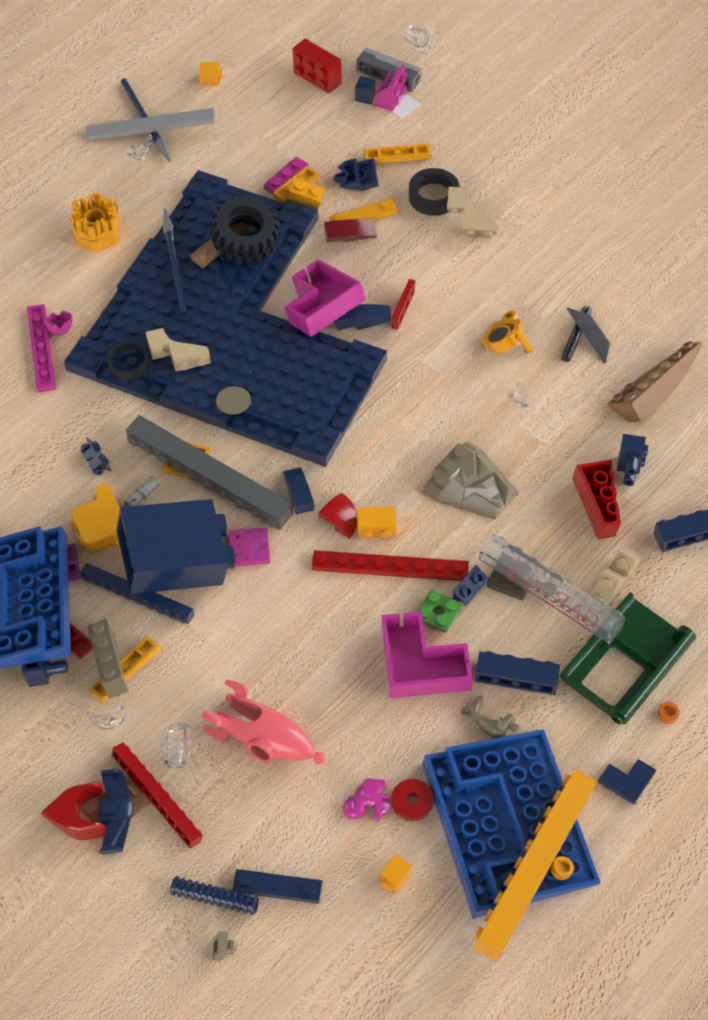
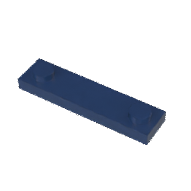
[232,869,323,904]

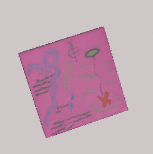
[229,527,270,567]

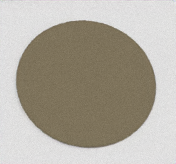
[216,386,251,415]

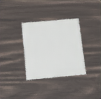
[390,93,422,119]

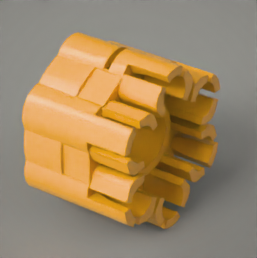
[70,192,121,252]

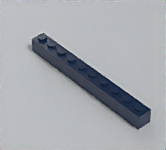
[80,563,194,624]

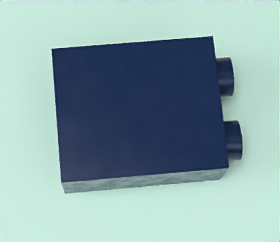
[116,499,235,594]

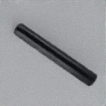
[561,306,592,362]

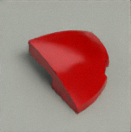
[319,493,357,539]

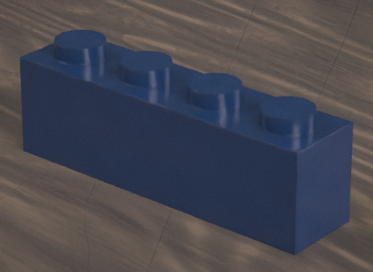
[653,509,708,552]
[475,651,560,695]

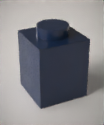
[355,76,375,104]

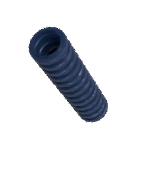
[170,876,259,915]

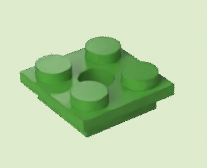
[417,589,463,633]

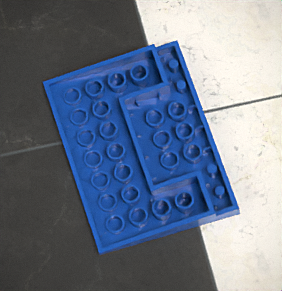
[0,526,71,668]
[422,729,601,919]

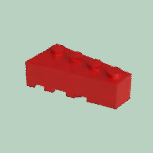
[572,459,621,539]

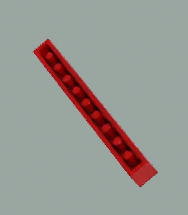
[111,742,203,849]

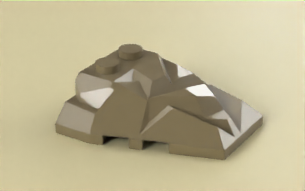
[423,442,518,520]

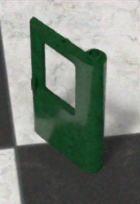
[560,592,696,724]

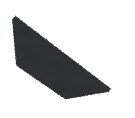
[566,308,610,363]

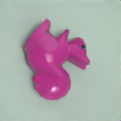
[342,778,391,822]

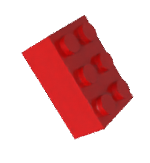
[292,38,342,94]

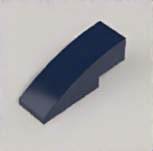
[333,304,391,330]
[283,467,314,515]

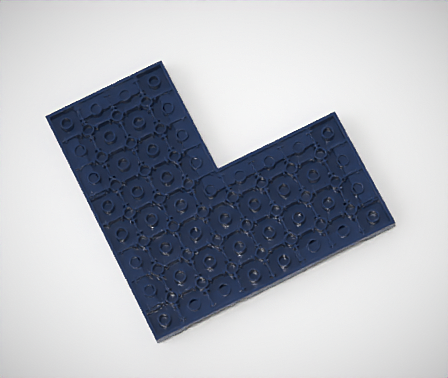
[64,170,387,467]

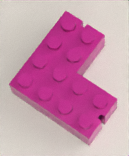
[285,259,366,337]
[381,611,473,698]

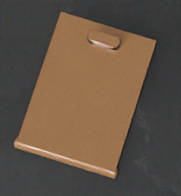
[83,776,150,827]

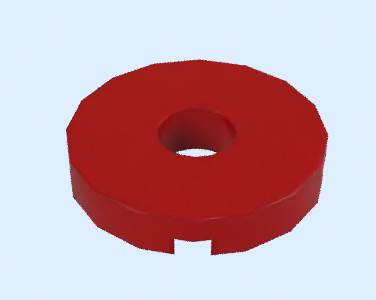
[392,779,434,821]

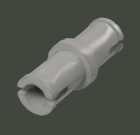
[124,476,160,506]

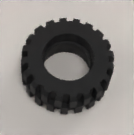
[211,195,279,264]

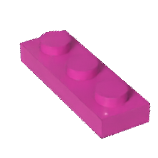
[263,156,309,194]

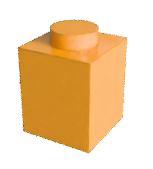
[199,62,223,85]
[379,854,413,894]

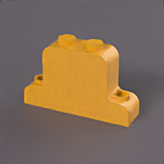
[70,482,121,553]

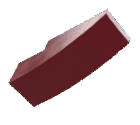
[324,219,377,243]

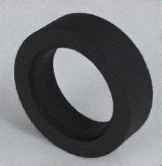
[409,168,459,216]

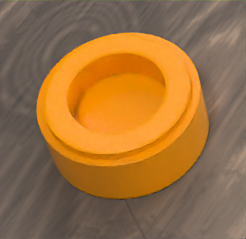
[551,856,574,880]

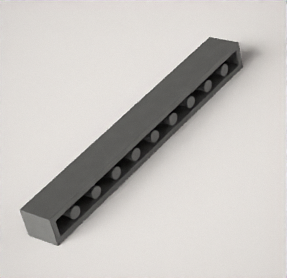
[126,415,293,530]

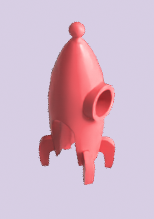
[202,679,326,764]

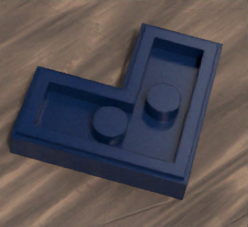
[598,759,656,805]

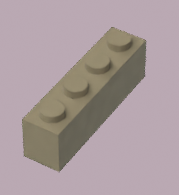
[87,619,129,699]

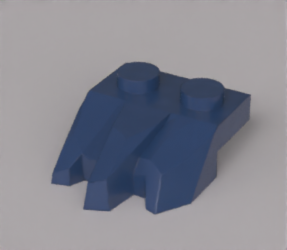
[333,158,379,191]

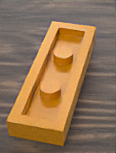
[273,166,320,203]

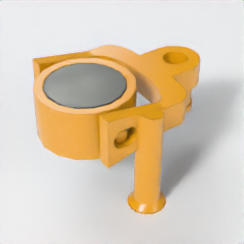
[481,310,534,354]

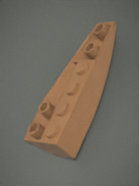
[608,341,702,422]

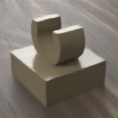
[212,931,237,961]

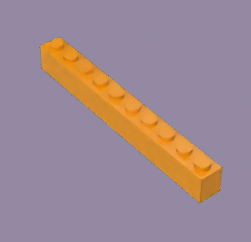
[473,769,598,962]

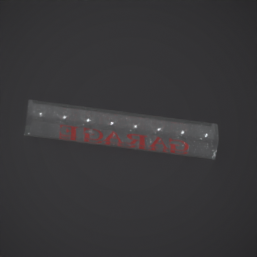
[479,533,626,644]

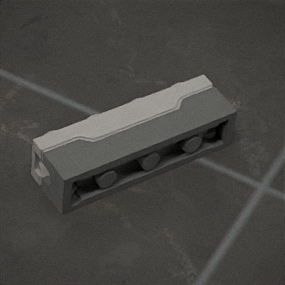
[357,47,422,92]

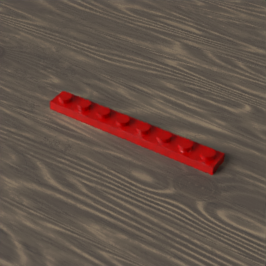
[312,550,469,581]

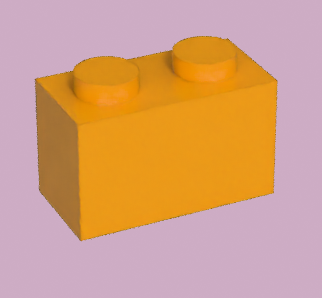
[285,177,326,210]
[357,507,397,539]

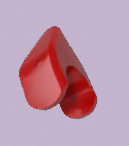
[41,782,106,840]

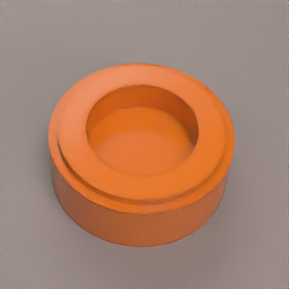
[658,702,680,724]

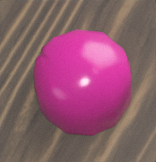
[44,311,73,335]

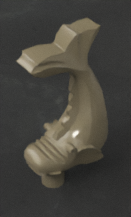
[461,695,519,738]

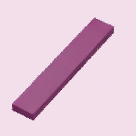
[27,304,56,393]

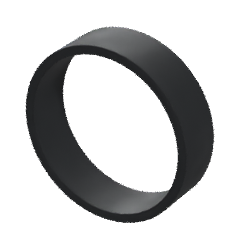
[108,341,149,380]

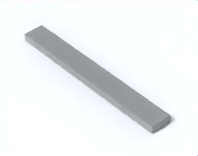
[86,108,215,141]

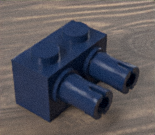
[617,434,649,486]
[22,660,68,687]

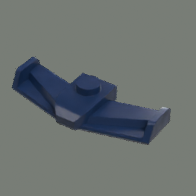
[99,769,133,855]

